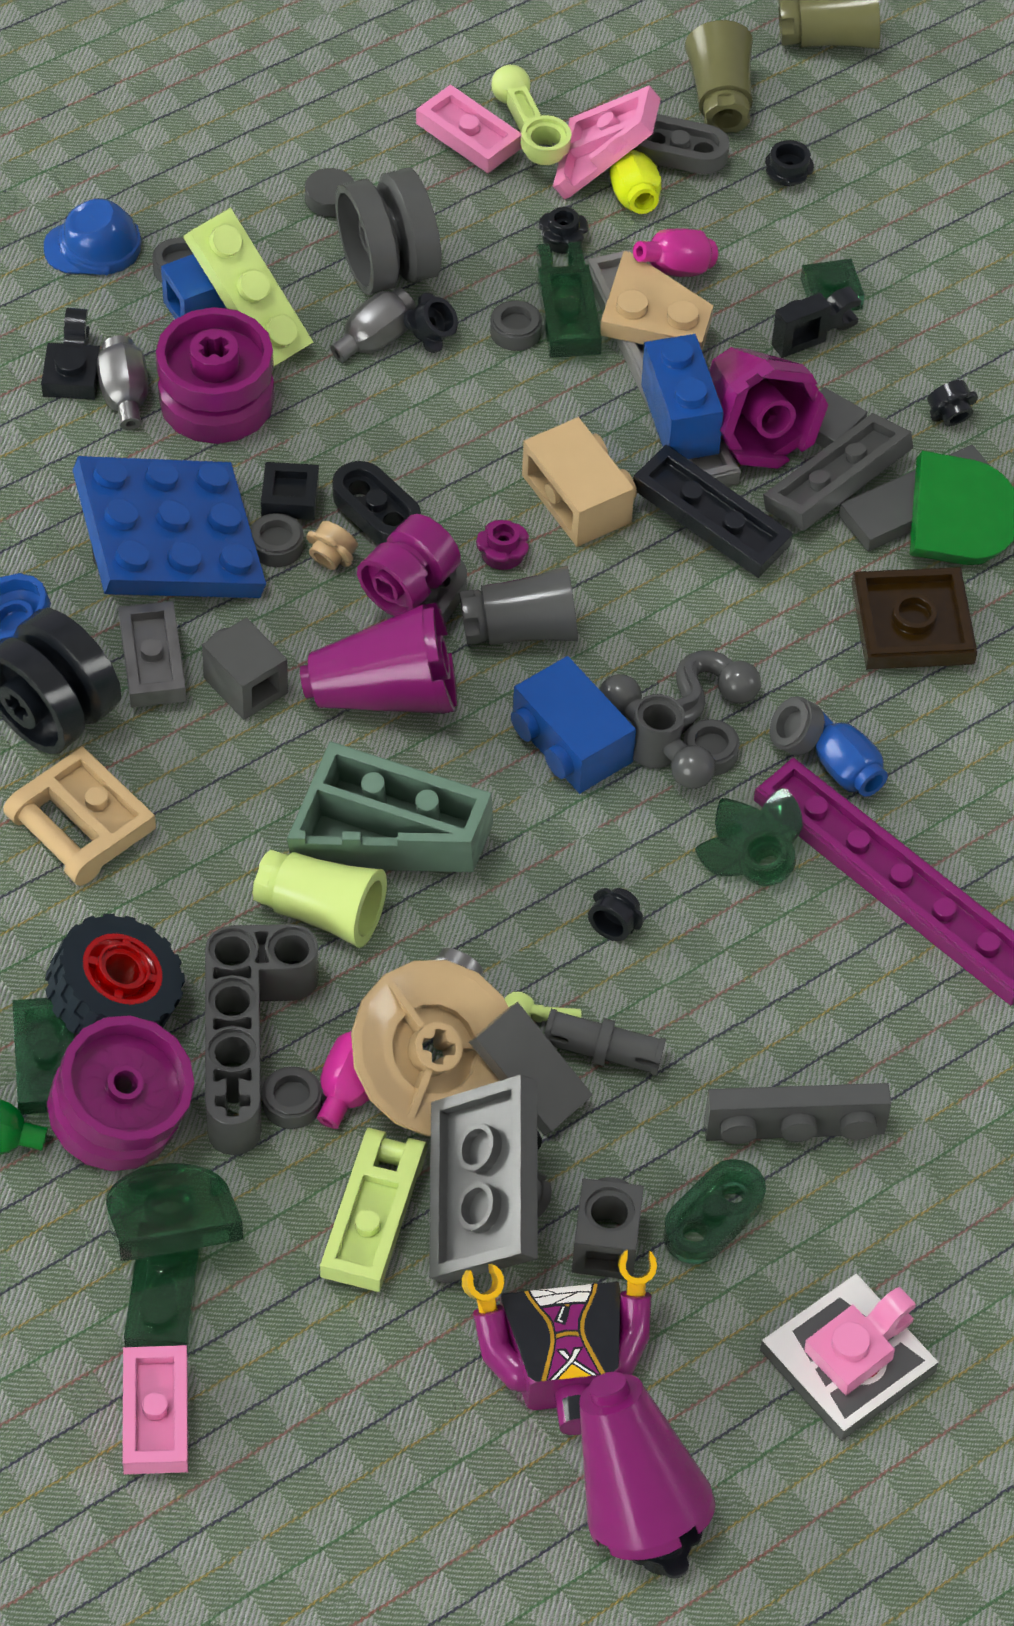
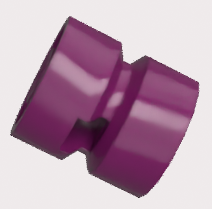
[357,514,461,616]

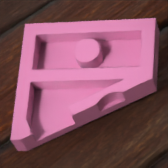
[553,86,661,200]

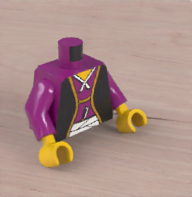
[462,1250,657,1435]

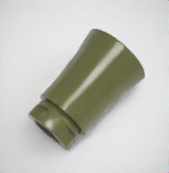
[778,0,880,49]
[685,20,753,133]

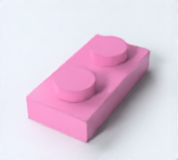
[416,84,522,173]
[123,1345,188,1475]

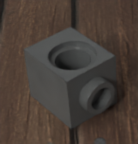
[571,1177,644,1279]

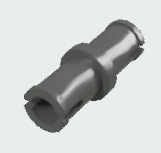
[544,1008,666,1076]

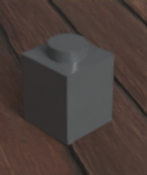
[202,617,288,720]

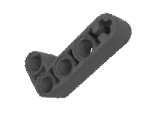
[205,924,319,1155]

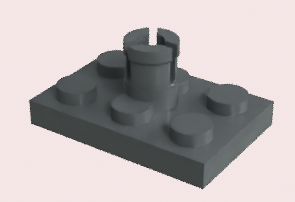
[429,1074,552,1283]

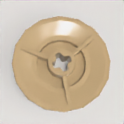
[351,960,509,1137]

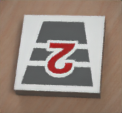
[760,1273,939,1441]

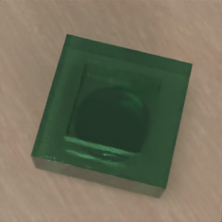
[800,259,865,311]

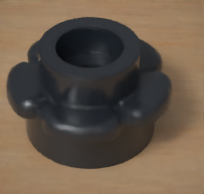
[765,140,814,186]
[538,207,589,254]
[927,380,978,426]
[588,888,644,941]

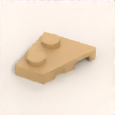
[600,251,714,351]

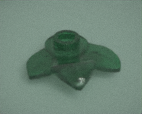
[695,788,803,886]

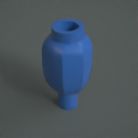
[816,712,888,797]

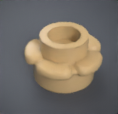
[306,521,358,570]

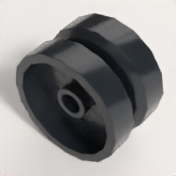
[0,608,121,754]

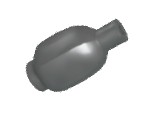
[330,287,416,363]
[97,335,148,430]

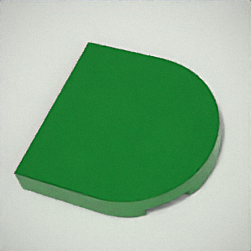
[910,450,1014,565]

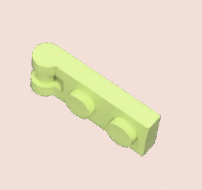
[320,1127,427,1292]

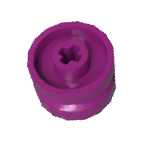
[156,307,275,444]
[47,1015,195,1171]

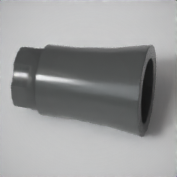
[460,565,578,645]

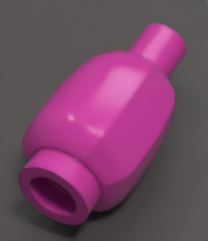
[633,228,718,277]
[317,1031,369,1129]

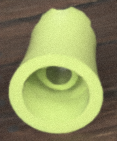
[252,850,387,948]

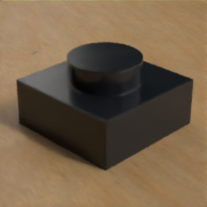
[261,462,319,520]

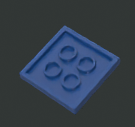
[72,456,266,598]

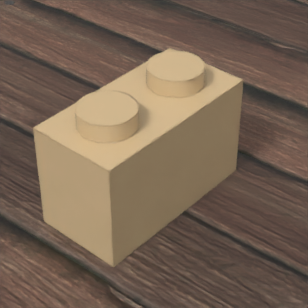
[522,417,637,547]

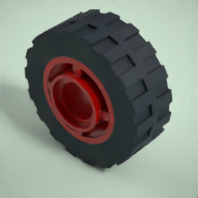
[45,914,185,1034]

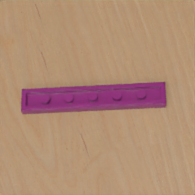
[754,757,1014,1006]

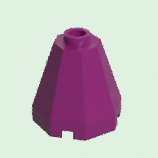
[709,347,828,469]

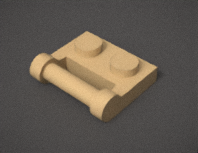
[3,746,156,886]

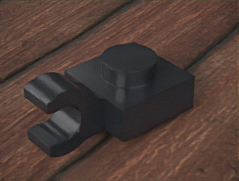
[41,308,100,400]

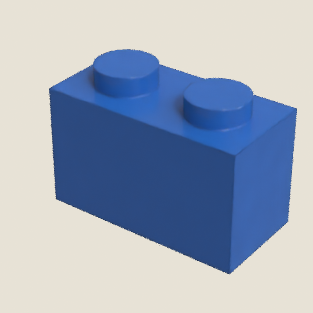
[641,334,723,459]
[511,656,636,794]

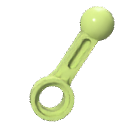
[491,64,571,165]

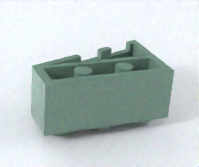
[287,741,493,872]

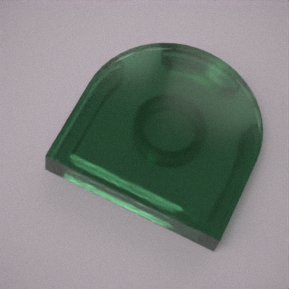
[106,1163,243,1261]

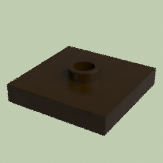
[851,567,977,670]

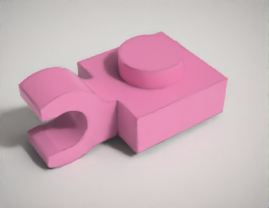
[804,1286,916,1396]

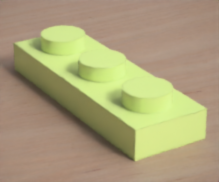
[183,207,313,366]

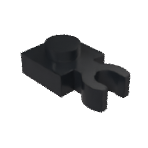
[771,287,861,358]

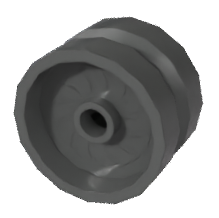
[335,167,442,294]

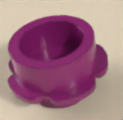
[476,520,529,570]

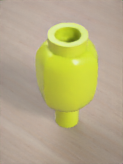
[609,150,662,214]

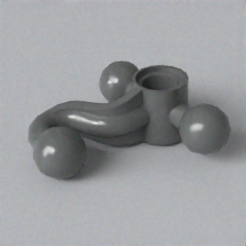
[599,650,761,789]

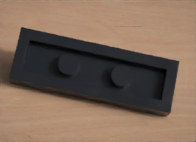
[633,444,794,578]

